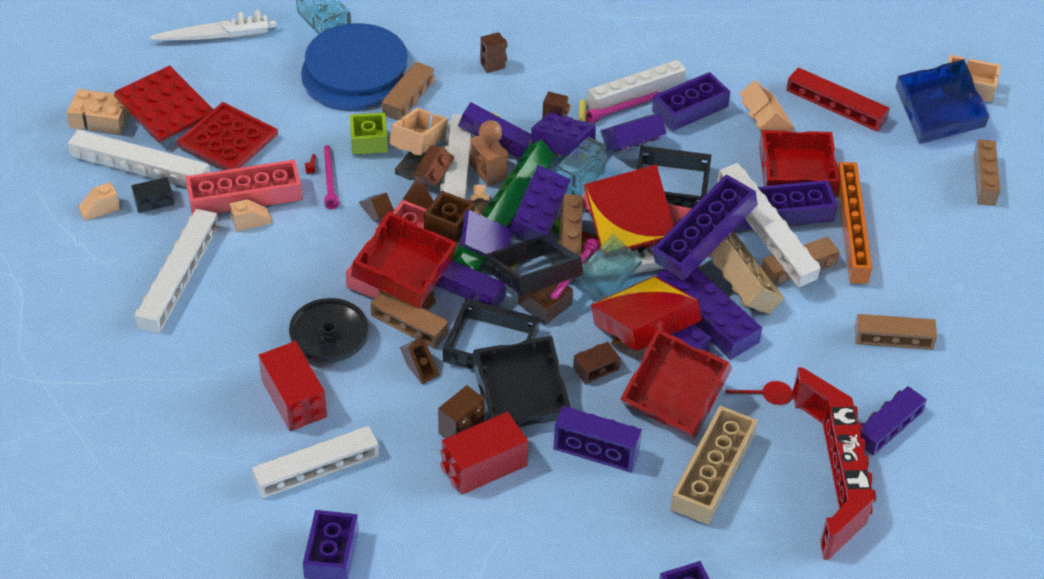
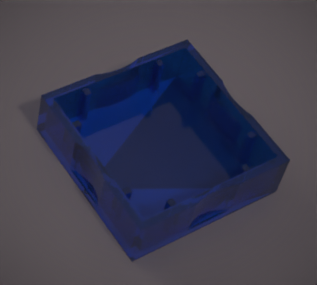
[895,59,989,144]

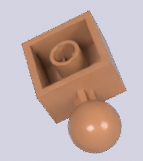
[470,120,508,187]

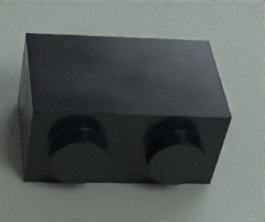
[131,177,174,213]

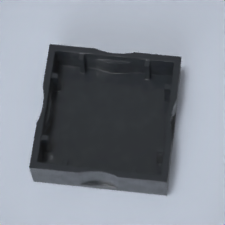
[472,335,571,428]

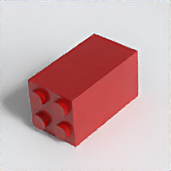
[258,341,327,431]
[440,412,528,495]

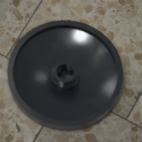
[289,298,368,363]

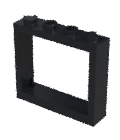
[637,145,712,209]
[484,235,583,296]
[442,299,540,370]

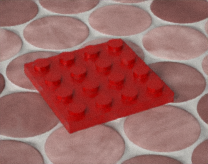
[114,65,213,142]
[177,102,278,170]

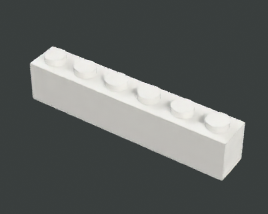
[587,60,686,110]
[252,426,379,499]

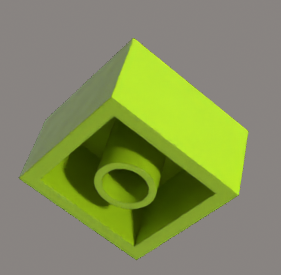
[350,113,388,155]

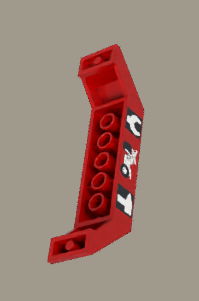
[792,367,876,560]

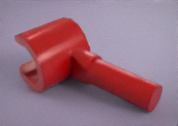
[305,154,316,173]

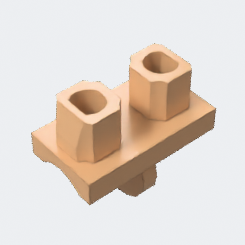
[470,185,489,215]

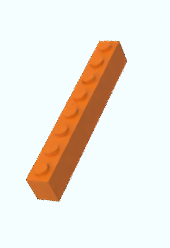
[838,162,872,284]

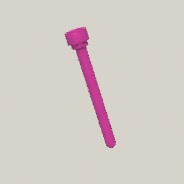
[586,91,660,124]
[324,145,339,209]
[550,239,600,300]

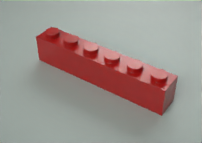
[786,67,890,132]

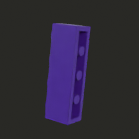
[458,102,531,159]
[435,260,506,307]
[861,386,927,456]

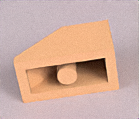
[78,182,120,221]
[229,199,272,232]

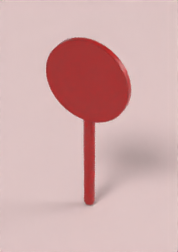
[725,381,793,405]

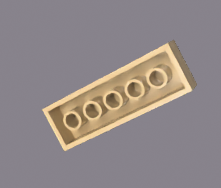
[709,230,785,314]
[670,406,758,525]

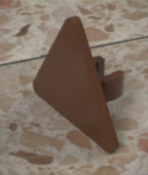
[402,176,433,209]

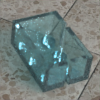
[296,0,351,35]
[557,137,607,196]
[575,234,642,301]

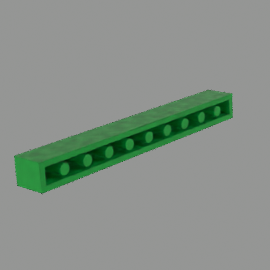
[452,139,555,272]

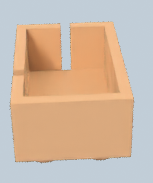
[941,55,1001,102]
[739,80,795,132]
[66,89,131,135]
[389,108,448,155]

